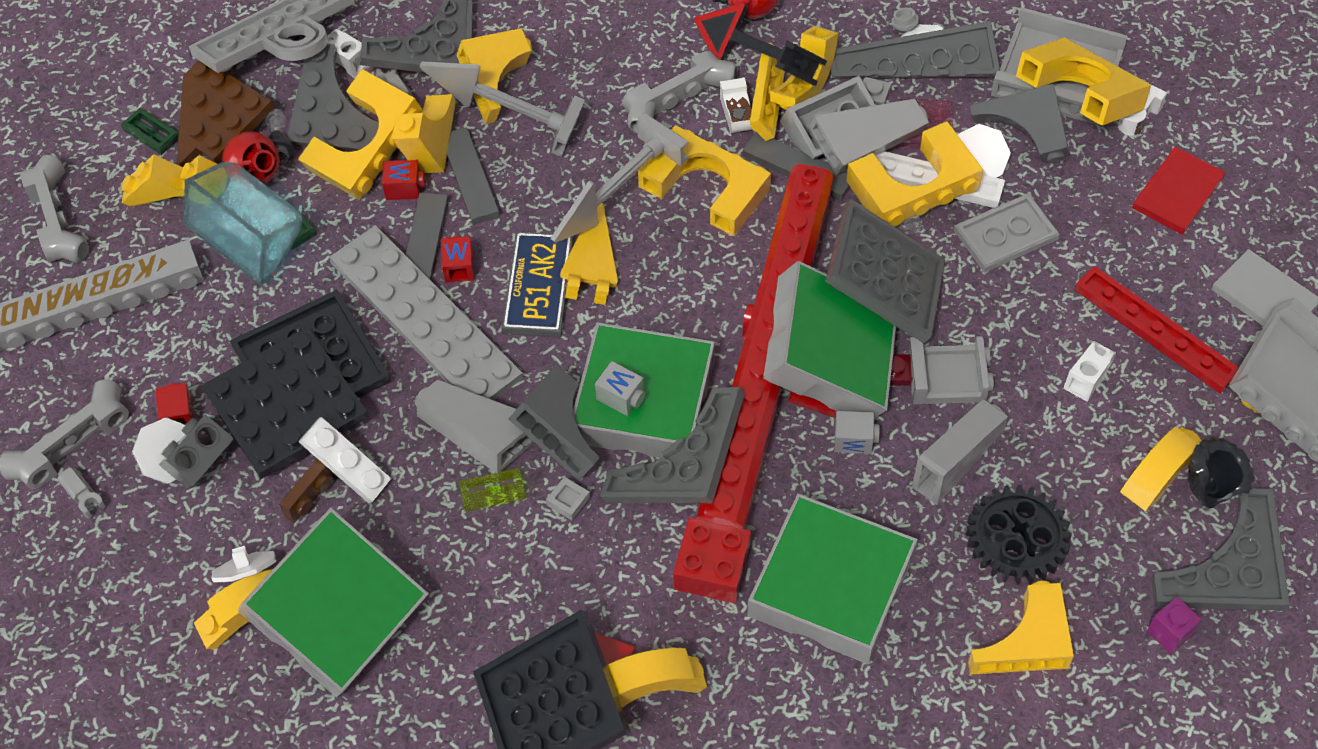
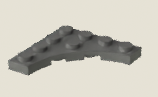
[360,0,473,73]
[287,44,399,157]
[600,387,744,503]
[1152,488,1290,611]

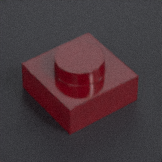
[890,354,912,386]

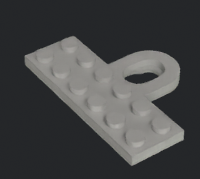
[189,0,355,73]

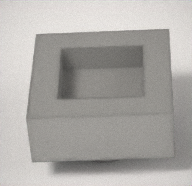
[863,76,891,105]
[546,477,590,521]

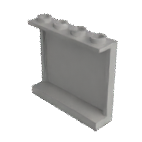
[991,7,1128,125]
[1229,298,1318,462]

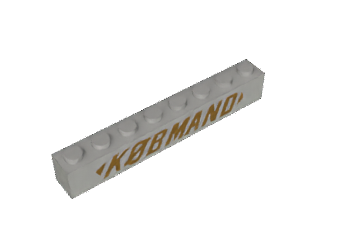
[0,239,204,351]

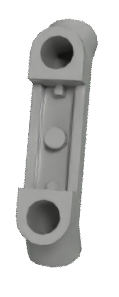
[622,51,737,133]
[20,155,89,263]
[0,380,129,489]

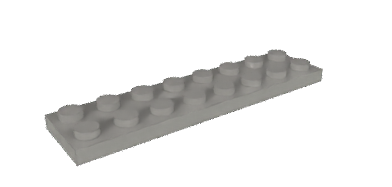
[329,225,523,401]

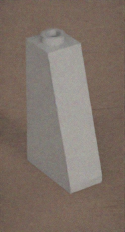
[808,99,929,175]
[416,380,535,474]
[912,399,1008,505]

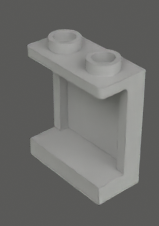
[907,336,994,404]

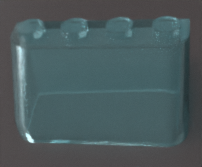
[183,162,302,285]

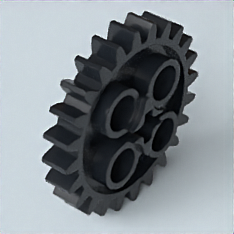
[965,485,1072,585]

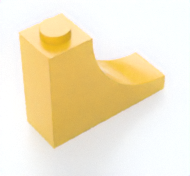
[456,28,532,124]
[392,94,456,173]
[968,581,1074,674]

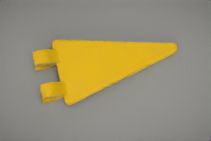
[560,203,618,305]

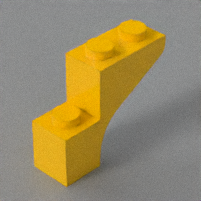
[121,155,228,206]

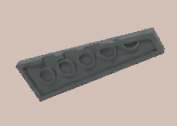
[831,21,1000,79]

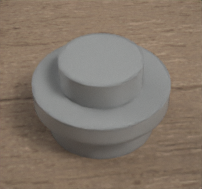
[892,7,919,32]

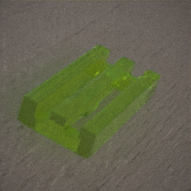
[459,468,526,512]

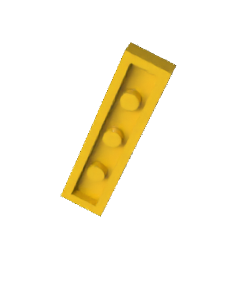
[750,43,785,141]

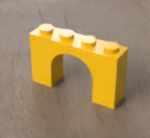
[1016,37,1151,126]
[298,69,422,200]
[846,121,984,227]
[638,125,771,236]

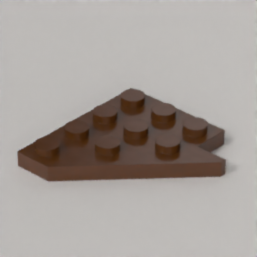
[177,60,276,167]

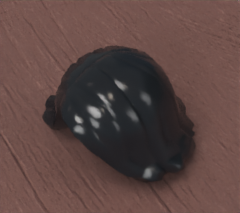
[1187,436,1255,509]

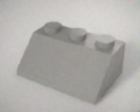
[780,76,876,159]

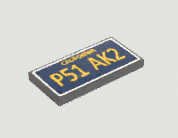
[501,232,574,337]

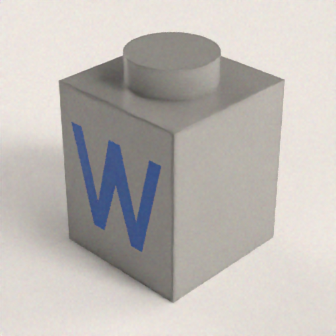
[595,361,646,416]
[834,411,879,454]

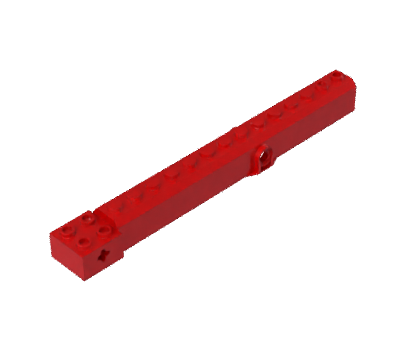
[673,164,834,604]

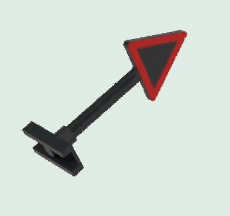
[694,3,827,86]

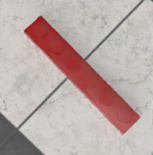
[1074,266,1239,394]

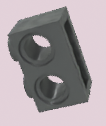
[159,414,234,489]

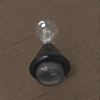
[265,109,295,166]

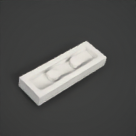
[299,417,391,503]

